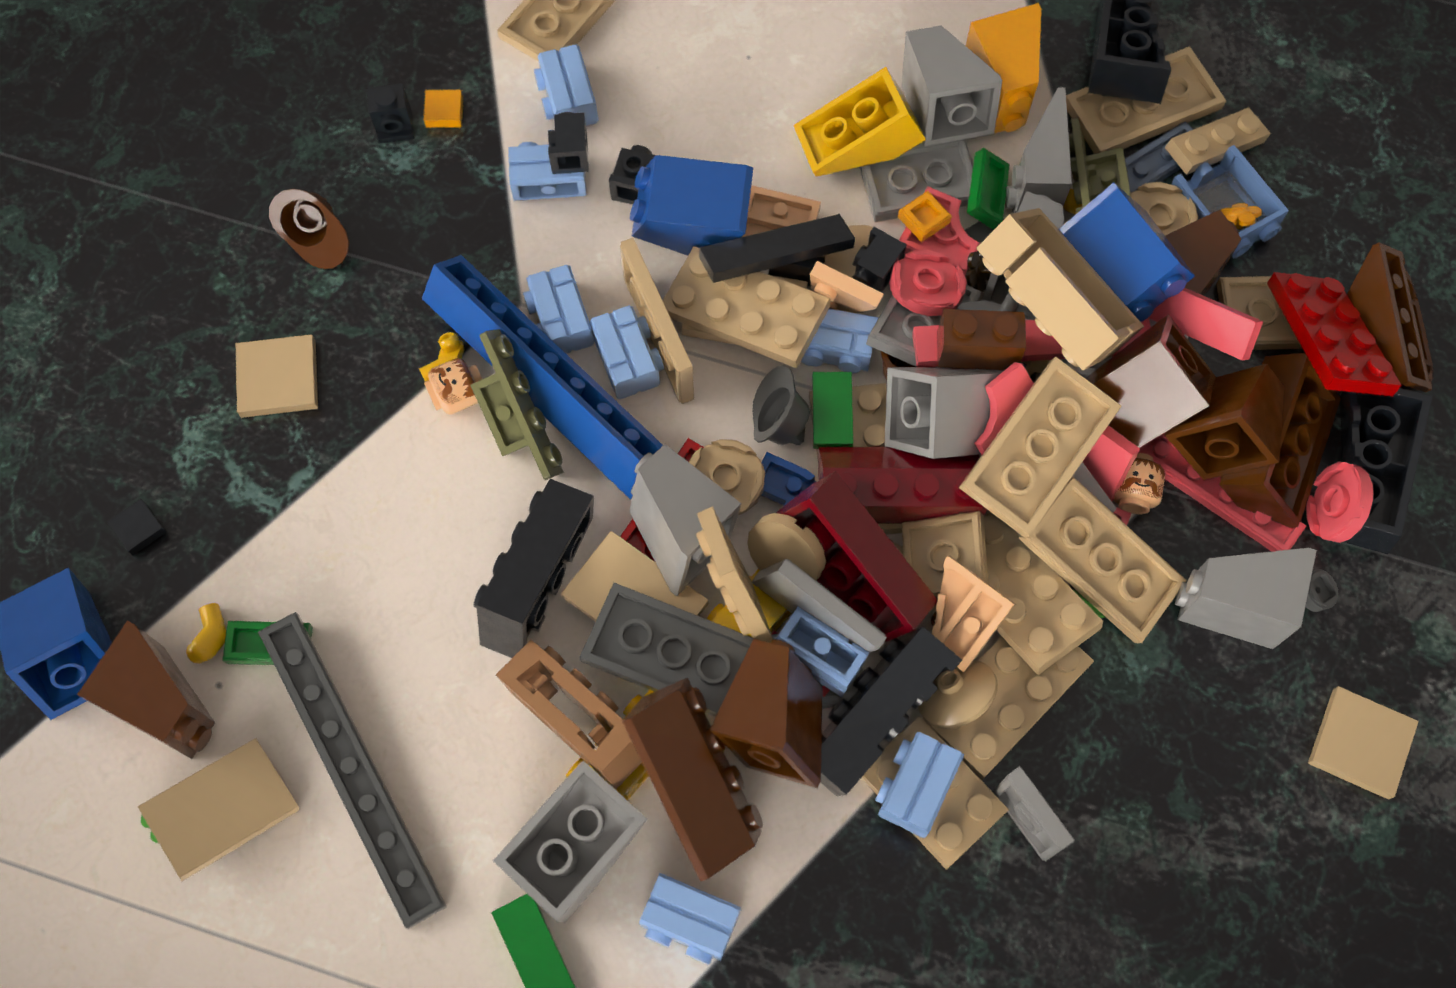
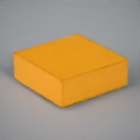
[424,90,463,128]
[898,191,952,243]

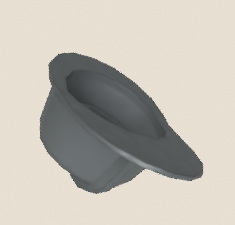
[752,365,810,445]

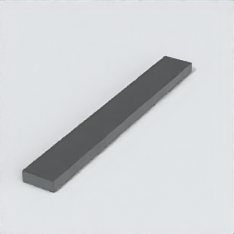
[258,612,447,929]

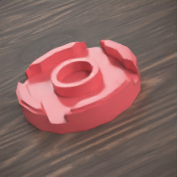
[889,250,967,316]
[1306,462,1373,543]

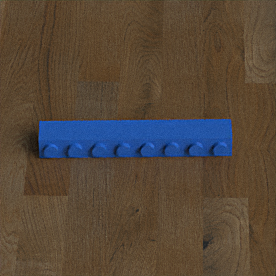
[422,255,663,500]

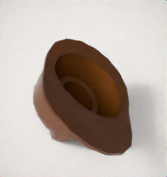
[269,188,349,269]

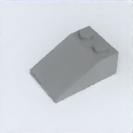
[1006,87,1072,214]
[493,760,648,923]

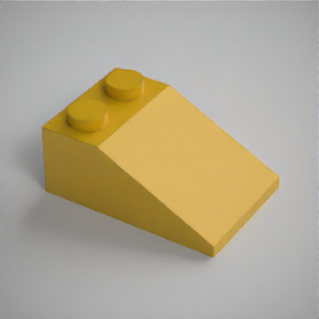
[793,67,926,177]

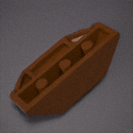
[1347,242,1434,392]

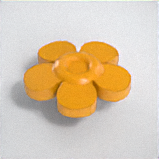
[1221,203,1262,230]

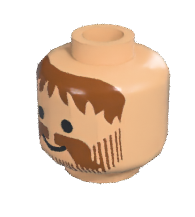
[424,358,482,415]
[1113,453,1165,514]

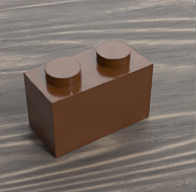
[937,309,1026,370]

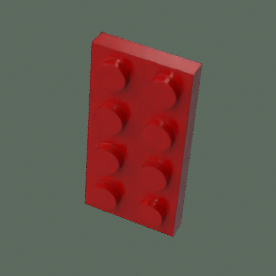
[1267,272,1401,396]

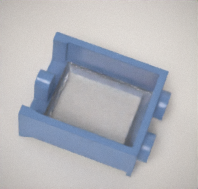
[1171,145,1289,258]

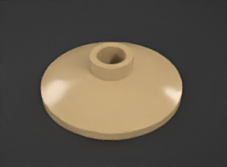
[918,660,998,729]

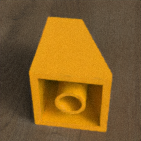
[966,3,1041,135]

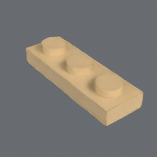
[1165,107,1271,175]

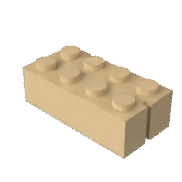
[976,208,1144,371]

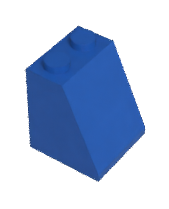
[630,155,753,256]
[1058,182,1195,322]
[0,567,112,720]

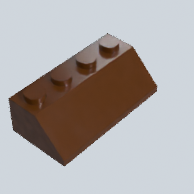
[1219,353,1341,528]
[622,677,763,882]

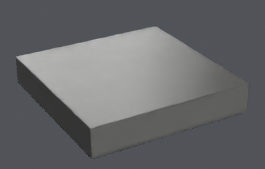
[994,767,1075,861]

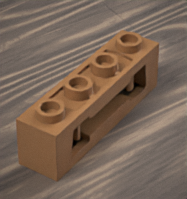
[496,640,642,789]

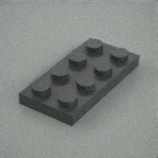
[579,582,753,717]

